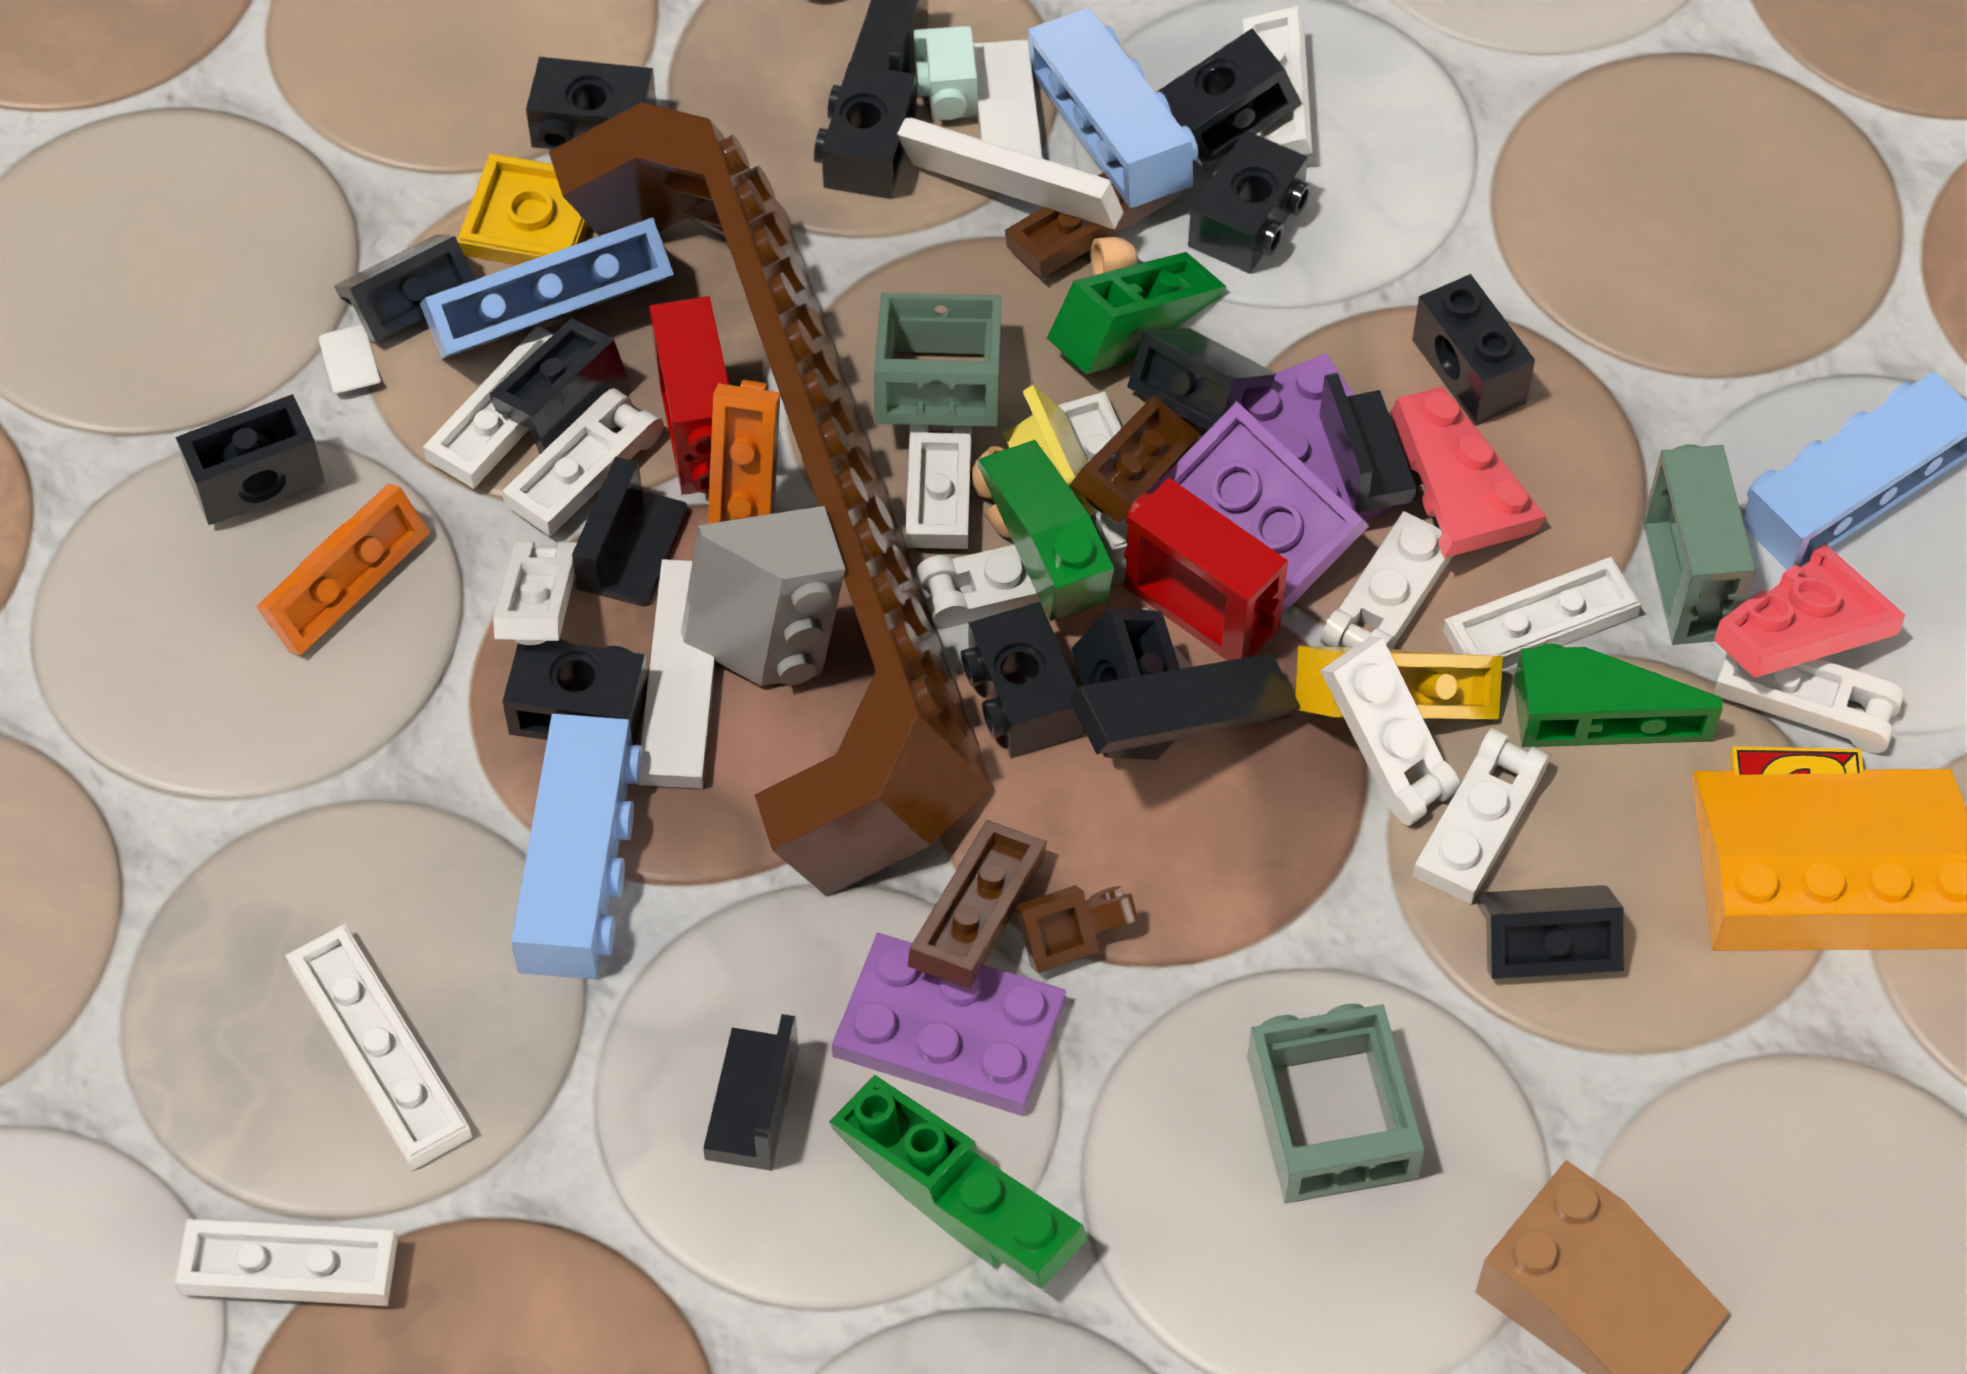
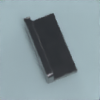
[850,0,928,73]
[334,234,476,342]
[489,318,631,455]
[1127,328,1276,430]
[1319,372,1416,514]
[572,456,688,607]
[1478,885,1624,979]
[703,1014,799,1171]

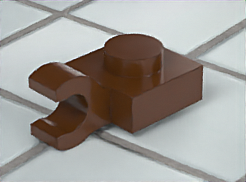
[1014,885,1138,973]

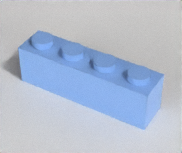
[1028,7,1198,208]
[420,218,674,360]
[1743,371,1967,570]
[511,713,643,979]

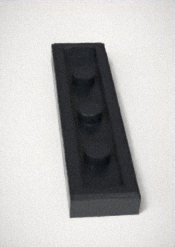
[1068,653,1300,754]

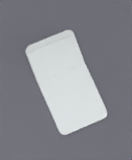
[318,325,381,393]

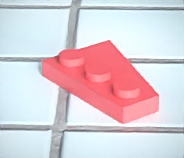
[1389,386,1546,558]
[1714,543,1905,678]

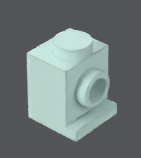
[914,26,977,120]

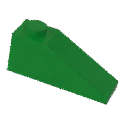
[1047,252,1227,374]
[977,440,1114,622]
[1513,644,1723,747]

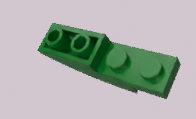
[829,1075,1087,1289]

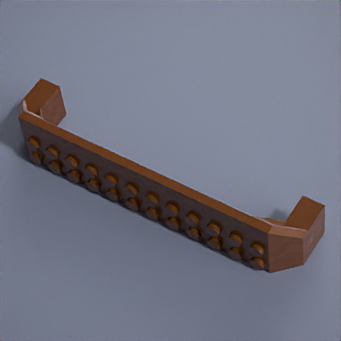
[549,102,992,896]

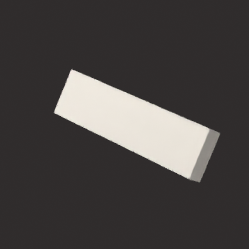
[897,118,1124,229]
[639,559,716,789]
[285,924,472,1171]

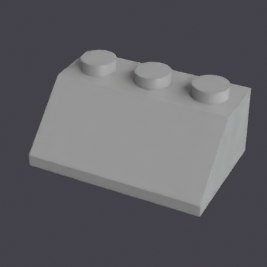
[681,506,845,686]

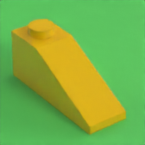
[1295,646,1503,719]

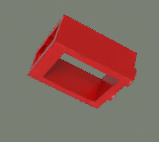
[649,296,729,495]
[1124,478,1288,661]

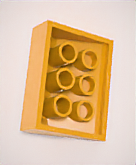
[1692,769,1967,951]

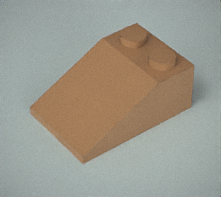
[1475,1160,1729,1374]

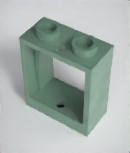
[874,293,1002,427]
[1642,444,1756,645]
[1247,1003,1425,1203]

